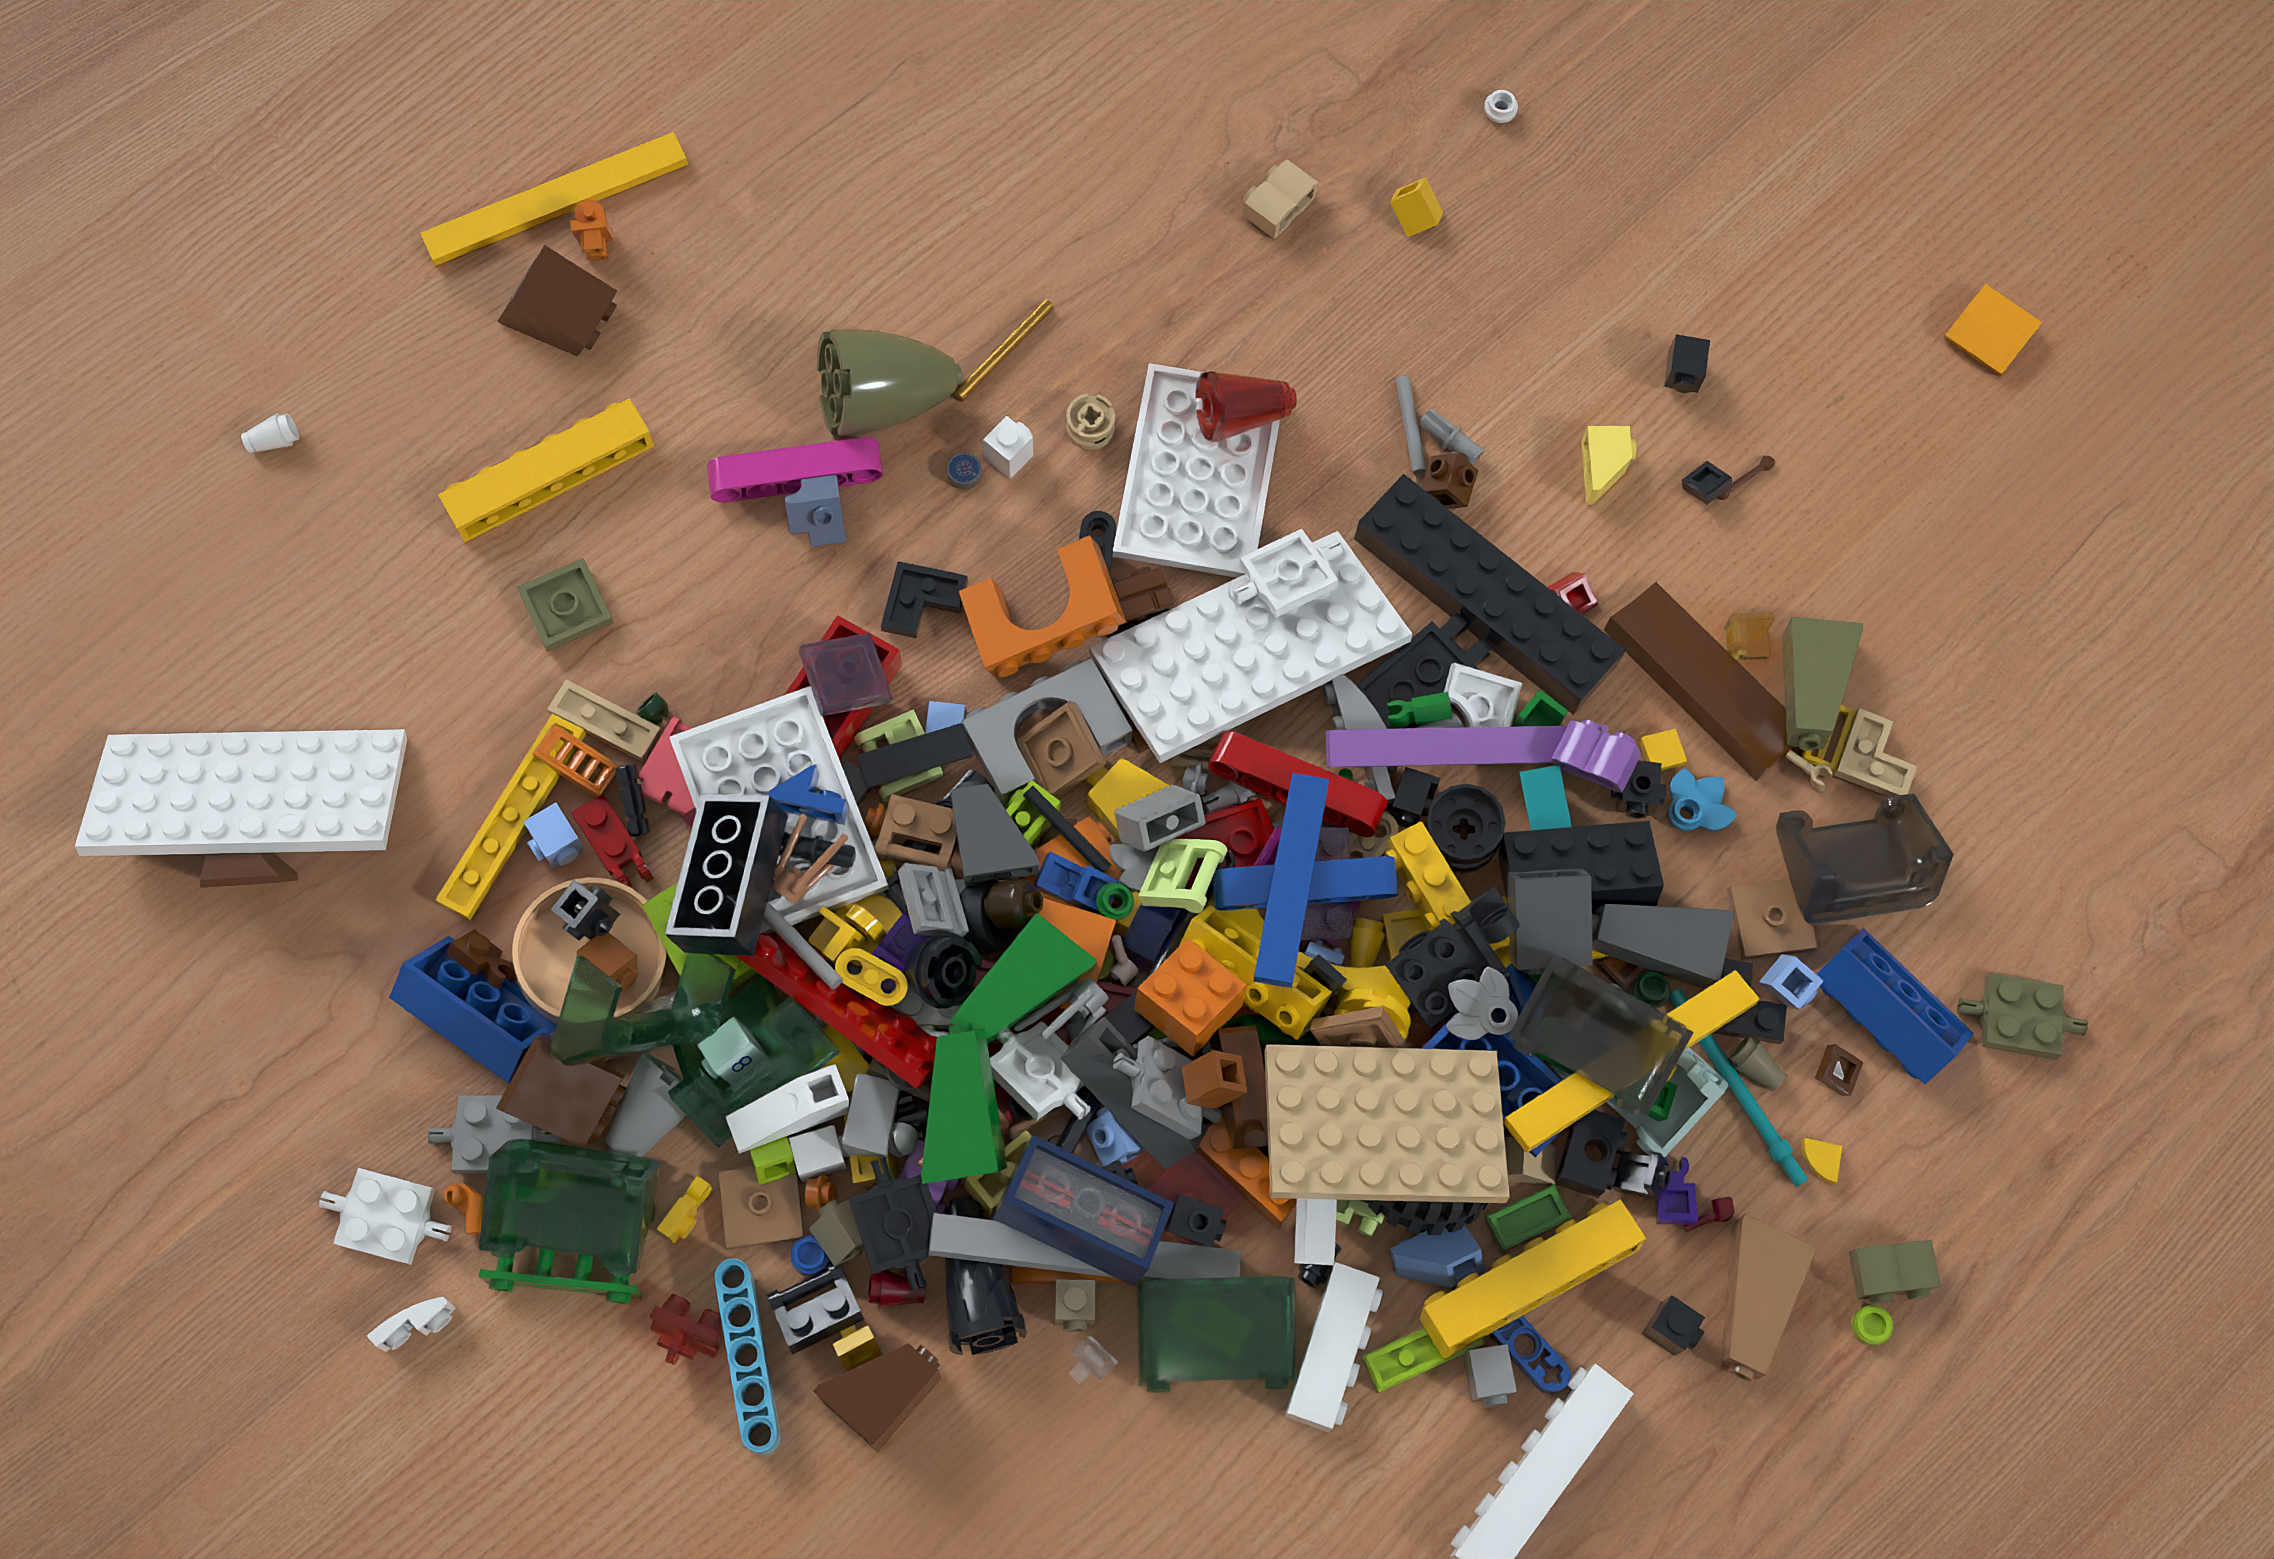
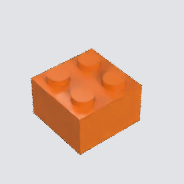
[1134,938,1247,1057]

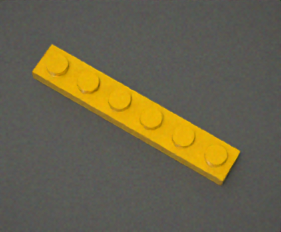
[435,713,586,921]

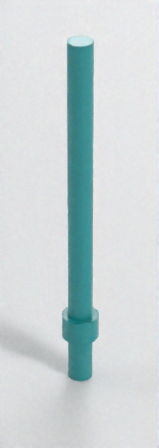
[1670,988,1809,1187]

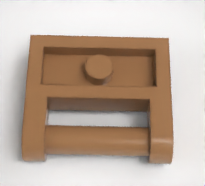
[874,794,957,871]

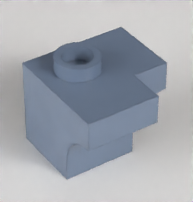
[785,474,846,546]

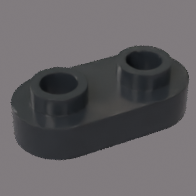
[1079,511,1116,572]

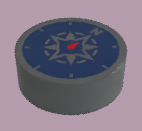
[947,452,982,490]

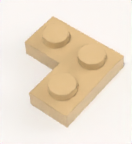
[1834,708,1917,802]

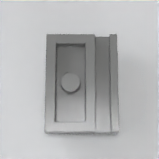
[898,863,969,937]

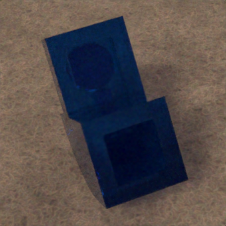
[1122,903,1183,962]

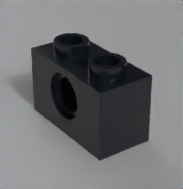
[1555,1109,1627,1198]

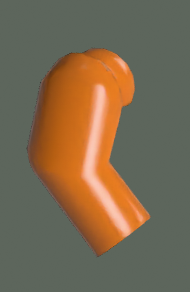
[444,1183,486,1235]

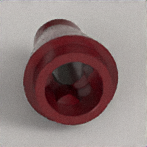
[868,1270,926,1308]

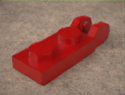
[571,793,654,889]

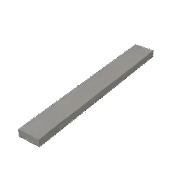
[929,1213,1241,1292]

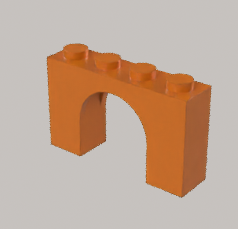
[959,535,1126,677]

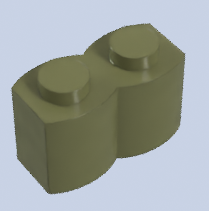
[1849,1240,1941,1304]

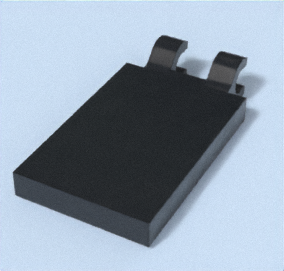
[1356,613,1492,729]

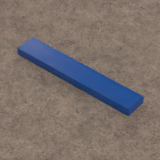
[1253,773,1329,988]

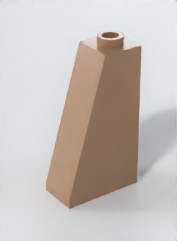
[1720,1213,1817,1381]

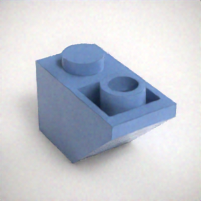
[1390,1224,1484,1288]

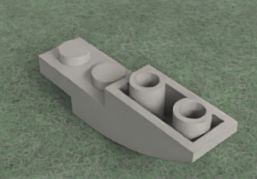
[1322,674,1398,811]

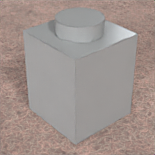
[1463,1344,1517,1407]

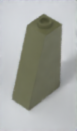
[1782,617,1863,750]

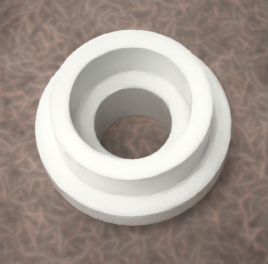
[1484,90,1518,123]

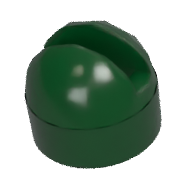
[636,692,669,724]

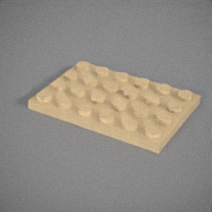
[1264,1045,1510,1203]

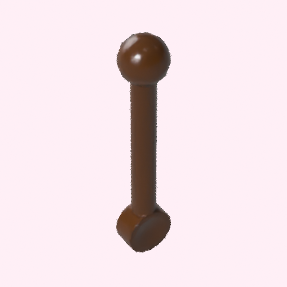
[1717,455,1775,500]

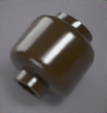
[984,878,1043,930]

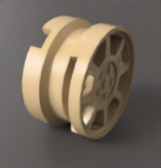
[1066,393,1115,450]

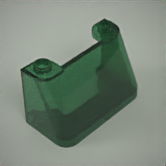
[479,1139,660,1276]
[1135,1276,1296,1393]

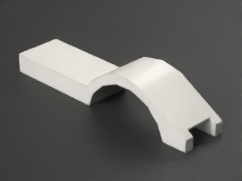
[1294,1199,1337,1265]

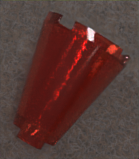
[1195,371,1297,442]

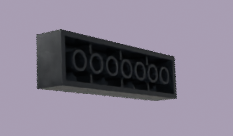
[1354,474,1626,715]

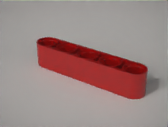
[1208,731,1388,837]

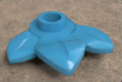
[1668,768,1737,831]

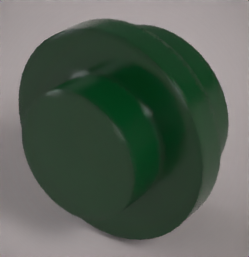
[1633,972,1671,1009]

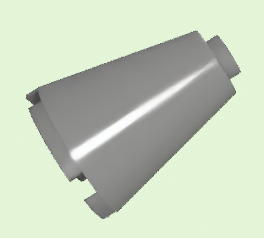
[605,1053,706,1164]

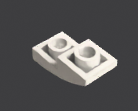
[367,1297,457,1352]

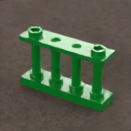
[479,1183,656,1304]

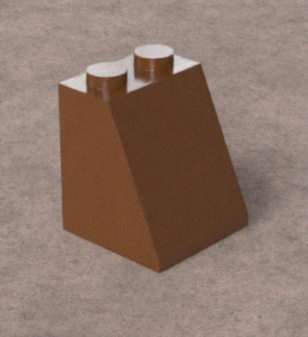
[498,245,617,356]
[496,1032,627,1147]
[813,1343,941,1452]

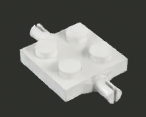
[1232,529,1345,618]
[990,1021,1091,1121]
[319,1168,451,1265]

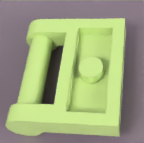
[854,709,943,803]
[1138,838,1227,913]

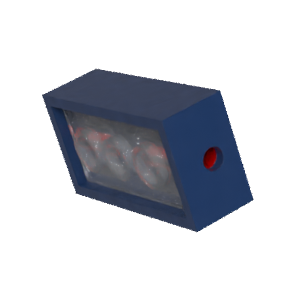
[993,1135,1174,1286]

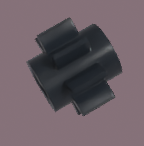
[894,1095,928,1140]

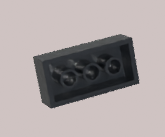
[665,794,788,956]
[1498,821,1664,911]

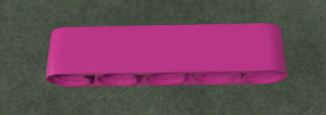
[707,437,883,503]

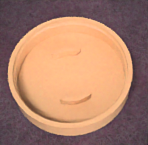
[512,878,667,1031]

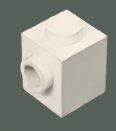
[983,416,1033,479]
[789,1125,849,1182]

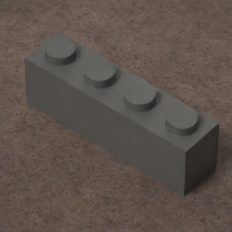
[1061,1017,1208,1170]

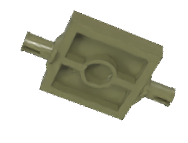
[1957,973,2088,1060]

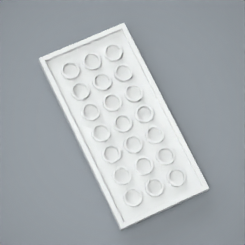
[1089,531,1412,763]
[75,729,407,856]

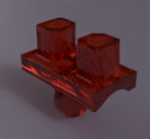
[650,1293,722,1365]

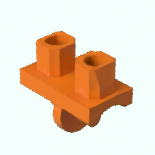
[570,200,614,261]

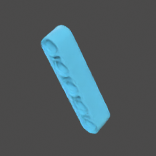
[715,1258,781,1455]

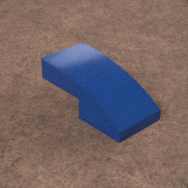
[1033,851,1119,915]

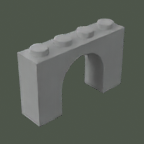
[962,658,1133,806]

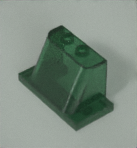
[668,974,840,1147]

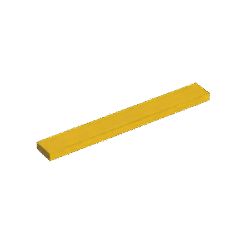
[420,132,688,266]
[1503,970,1760,1153]

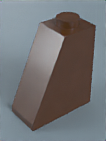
[1216,1025,1268,1149]

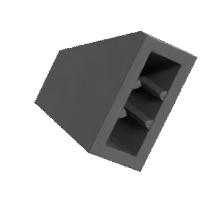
[950,781,1039,886]

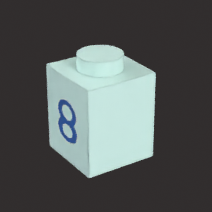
[698,1016,768,1085]

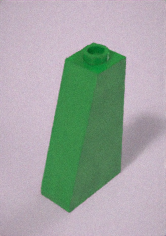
[949,913,1097,1044]
[921,1023,1007,1184]

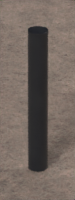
[1023,786,1112,873]

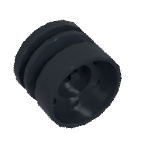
[1425,784,1506,874]

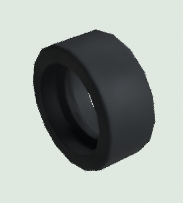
[959,881,1018,954]

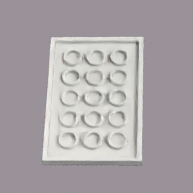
[1113,363,1286,578]
[669,686,889,933]

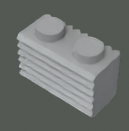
[1114,784,1206,852]

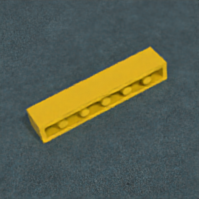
[438,398,654,543]
[1419,1199,1646,1359]

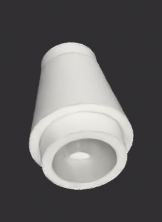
[241,413,299,454]

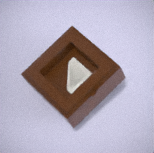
[1815,1044,1863,1096]

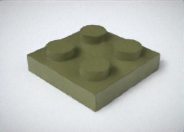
[517,558,614,652]

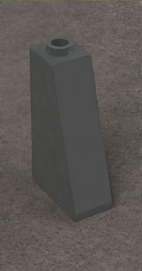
[1592,904,1734,989]

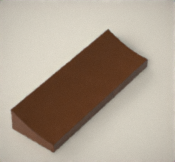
[1604,582,1794,781]

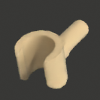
[1785,750,1833,792]

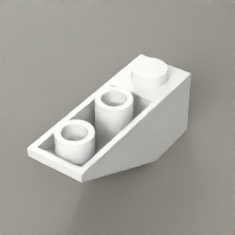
[726,1064,849,1153]

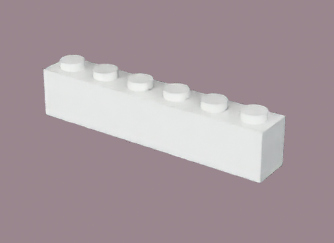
[1449,1363,1634,1559]

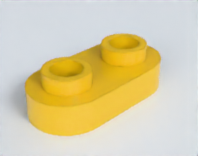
[835,948,908,1006]

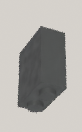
[1508,869,1593,974]

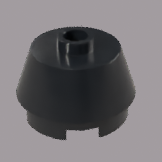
[904,932,982,1009]

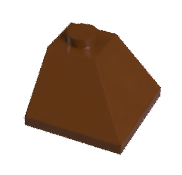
[200,852,298,888]

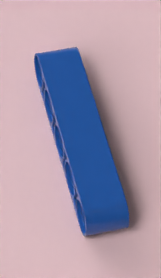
[1212,856,1399,911]

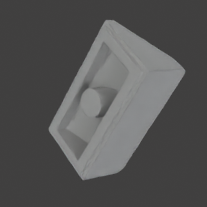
[842,1074,900,1157]

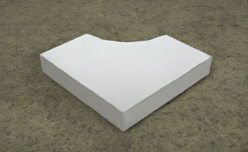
[1444,663,1522,727]

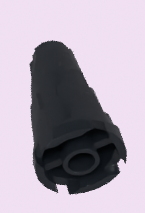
[945,1196,1027,1355]

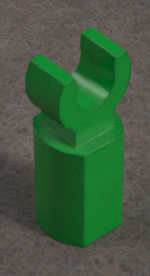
[1387,692,1453,729]

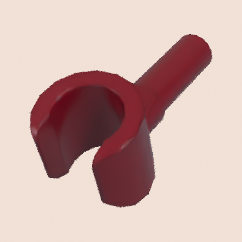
[1683,1197,1735,1232]

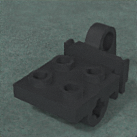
[1385,887,1520,1028]

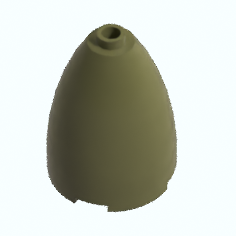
[817,329,962,436]

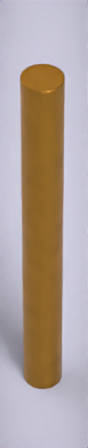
[953,299,1054,402]

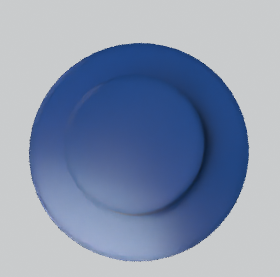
[790,1235,829,1275]

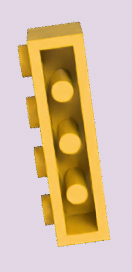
[1384,821,1499,953]
[1179,906,1332,1040]

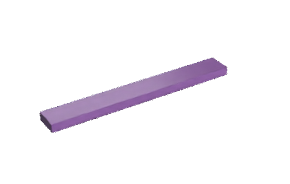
[1325,725,1608,768]

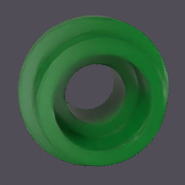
[1096,882,1134,921]

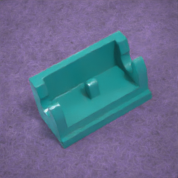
[1519,765,1572,830]

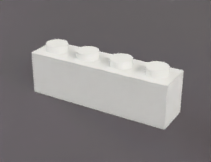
[1284,1262,1383,1433]

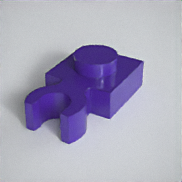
[1655,1157,1698,1225]

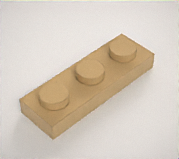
[547,679,662,763]

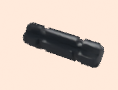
[616,764,650,837]

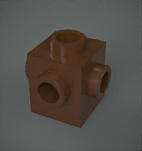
[1421,452,1479,509]

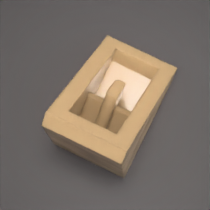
[1504,1137,1556,1185]

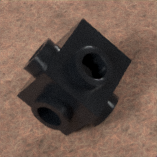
[1611,760,1666,819]
[551,879,621,941]

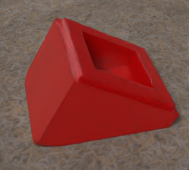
[1547,572,1599,614]

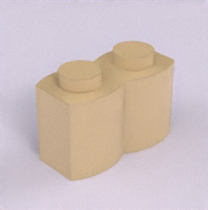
[1243,159,1319,239]

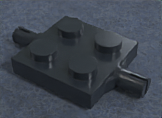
[848,1157,937,1291]

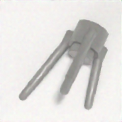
[1014,977,1109,1039]

